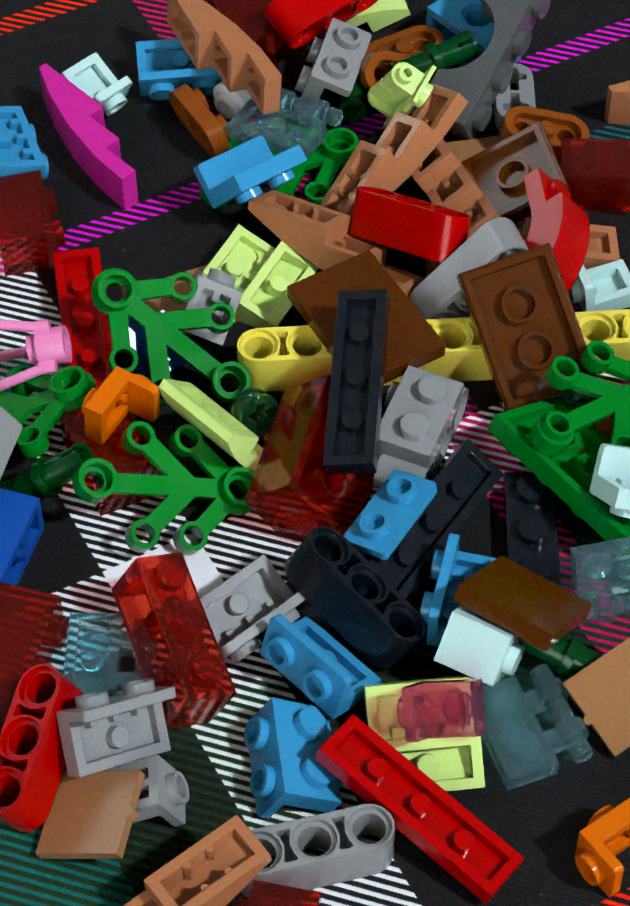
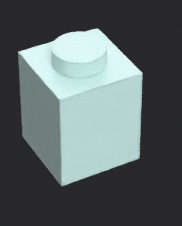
[434,606,525,686]

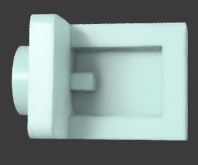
[61,52,133,116]
[568,259,630,311]
[589,443,630,518]

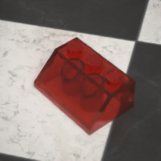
[244,374,374,540]

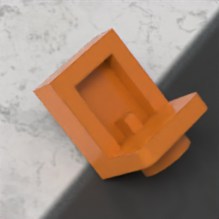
[81,366,160,445]
[574,798,630,897]

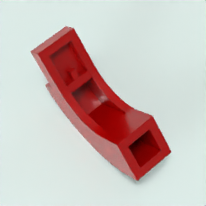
[523,167,590,292]

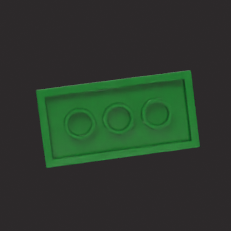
[488,395,630,558]

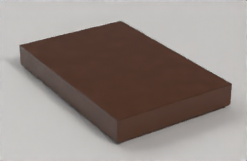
[456,243,598,412]
[287,250,446,384]

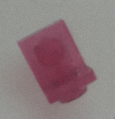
[397,679,487,742]

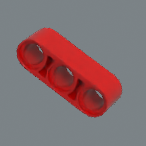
[264,0,378,49]
[348,186,472,263]
[0,663,84,832]

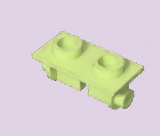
[368,62,437,129]

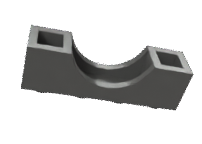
[430,0,551,140]

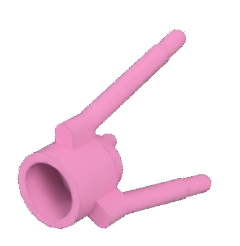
[0,319,72,392]

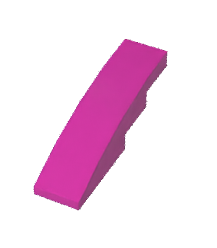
[39,63,138,211]

